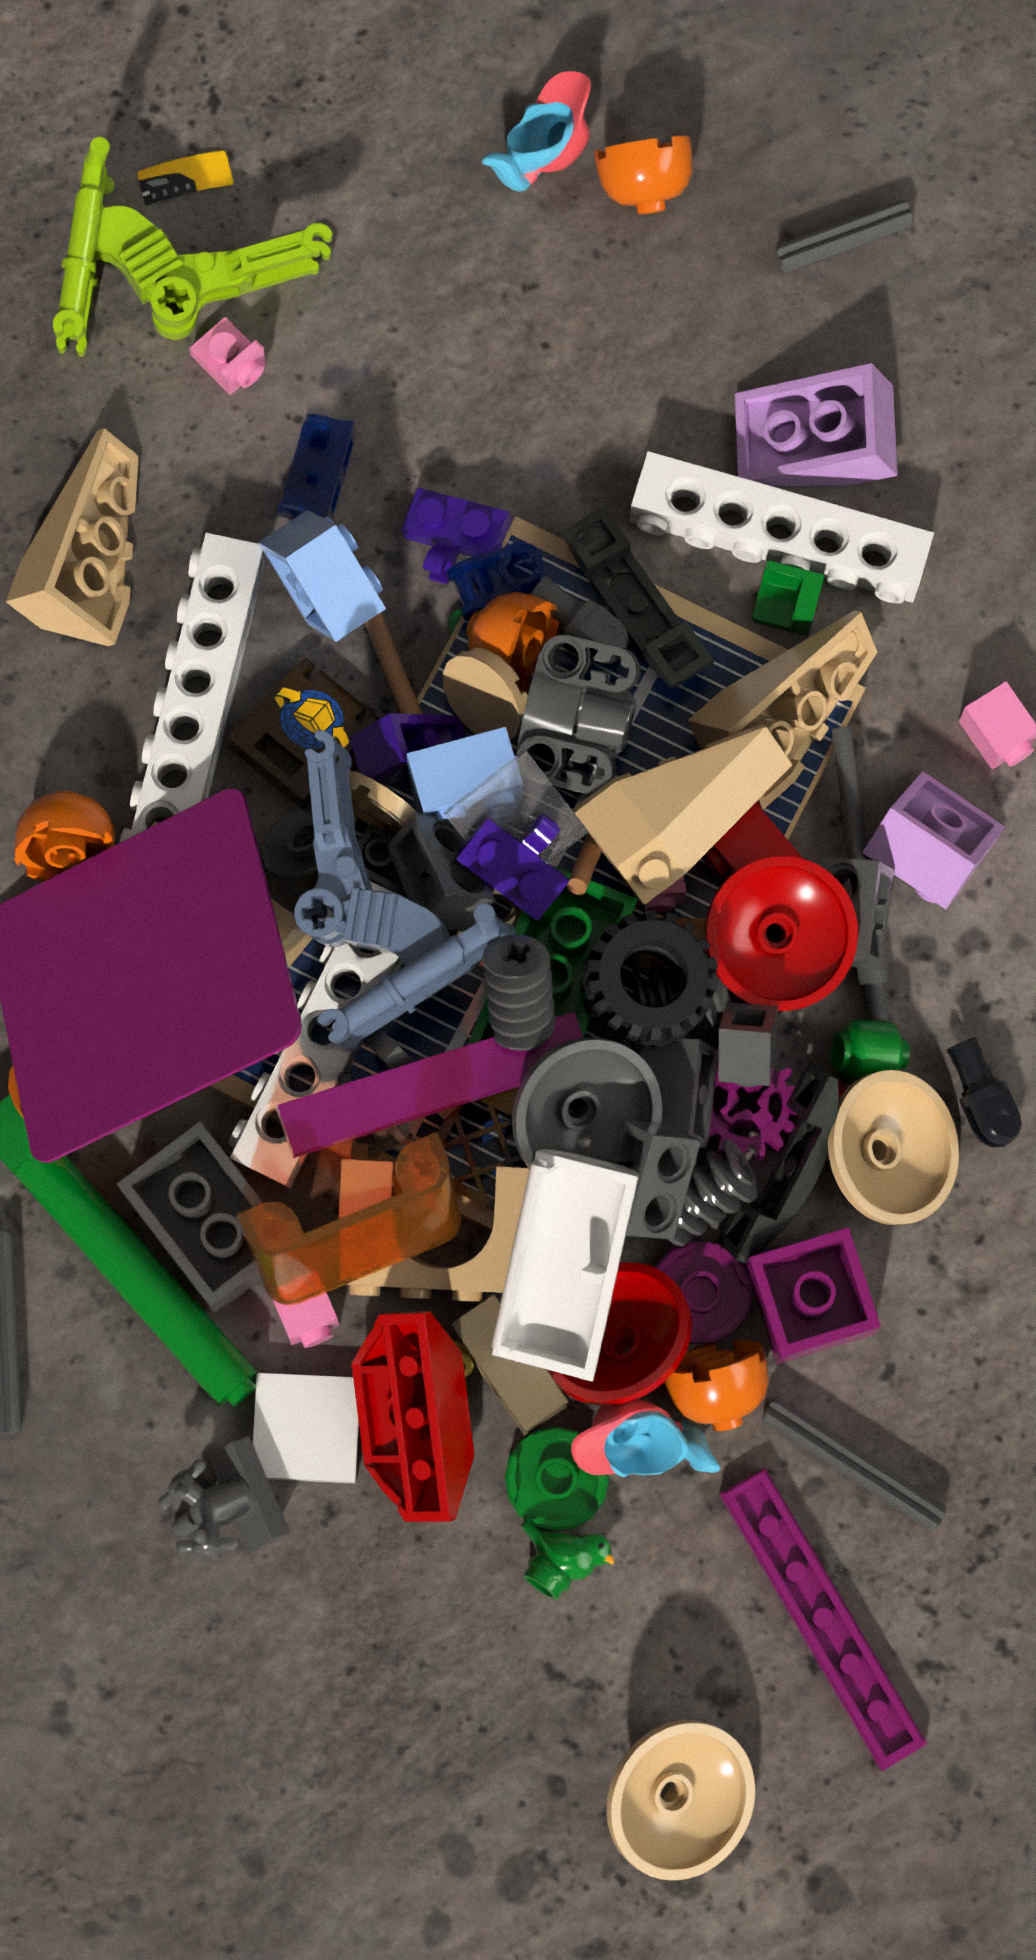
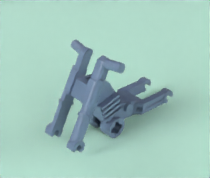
[294,730,516,1051]

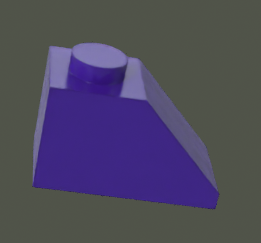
[350,713,466,784]

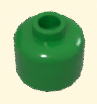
[830,1020,910,1085]

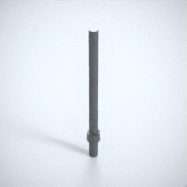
[832,727,889,1021]

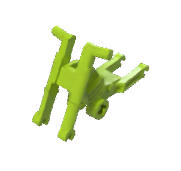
[53,137,333,356]

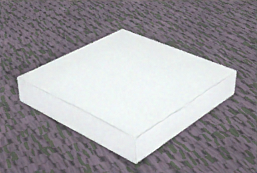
[253,1373,359,1484]

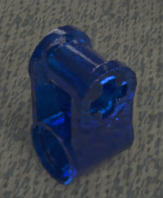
[446,542,545,621]

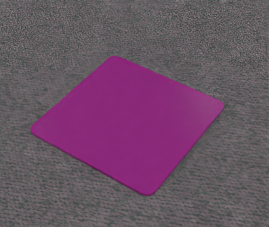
[0,788,302,1163]

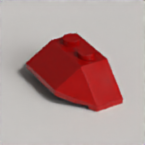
[351,1311,475,1522]

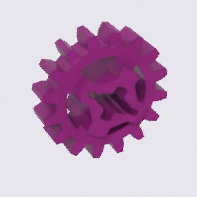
[708,1059,799,1160]

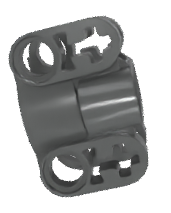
[516,635,641,794]

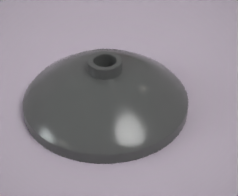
[512,1037,662,1169]

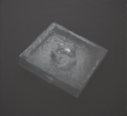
[443,749,588,863]

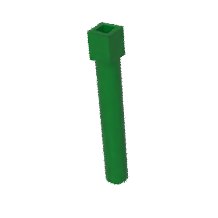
[0,1094,258,1407]

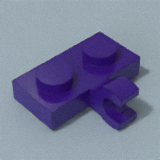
[401,488,512,585]
[455,812,570,921]

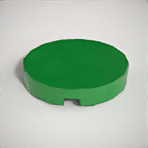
[504,1426,609,1532]

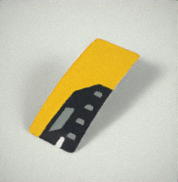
[137,151,234,205]

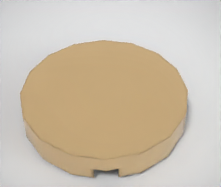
[443,647,528,740]
[349,770,418,832]

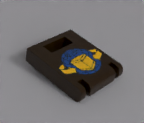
[227,658,380,809]

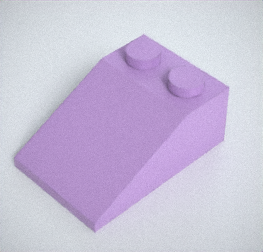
[735,363,898,487]

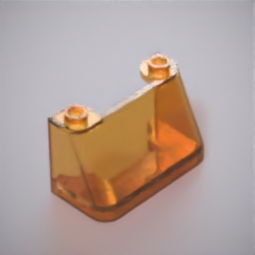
[235,1132,462,1306]

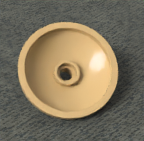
[828,1070,959,1225]
[607,1720,755,1880]

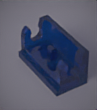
[277,414,356,521]

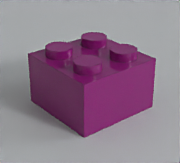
[745,1227,881,1365]

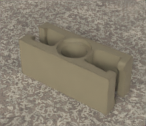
[451,1295,568,1437]

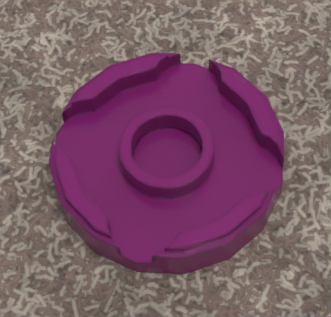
[656,1241,752,1344]

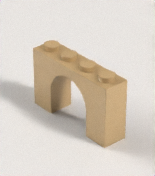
[335,1159,530,1301]

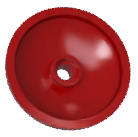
[705,856,858,1011]
[546,1262,692,1406]

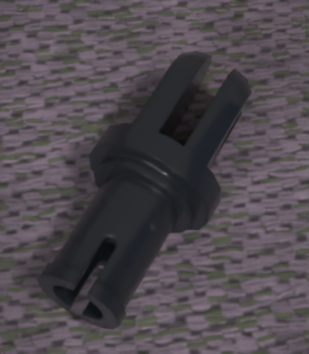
[947,1037,1022,1148]

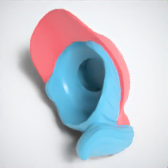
[482,71,591,192]
[571,1399,721,1477]

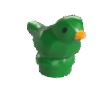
[521,1520,614,1600]

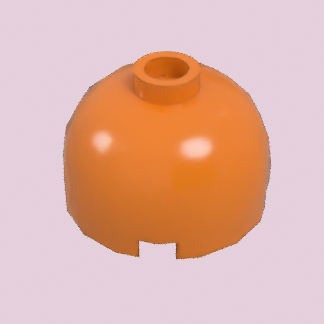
[594,136,693,215]
[466,592,560,694]
[14,790,116,882]
[665,1340,768,1431]

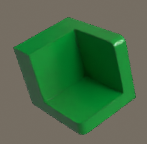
[752,561,825,636]

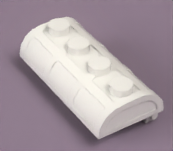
[491,1149,639,1381]

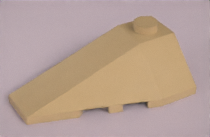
[5,428,139,646]
[688,610,877,810]
[572,724,792,905]

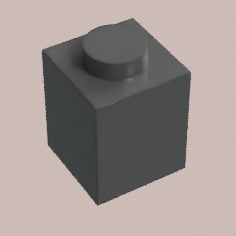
[718,1002,778,1087]

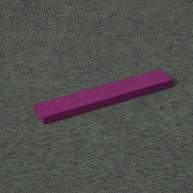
[276,1012,584,1158]
[719,1468,927,1771]

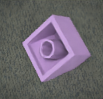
[862,771,1005,909]

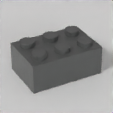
[117,1121,297,1315]

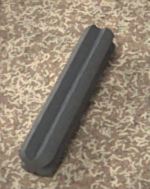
[775,200,913,272]

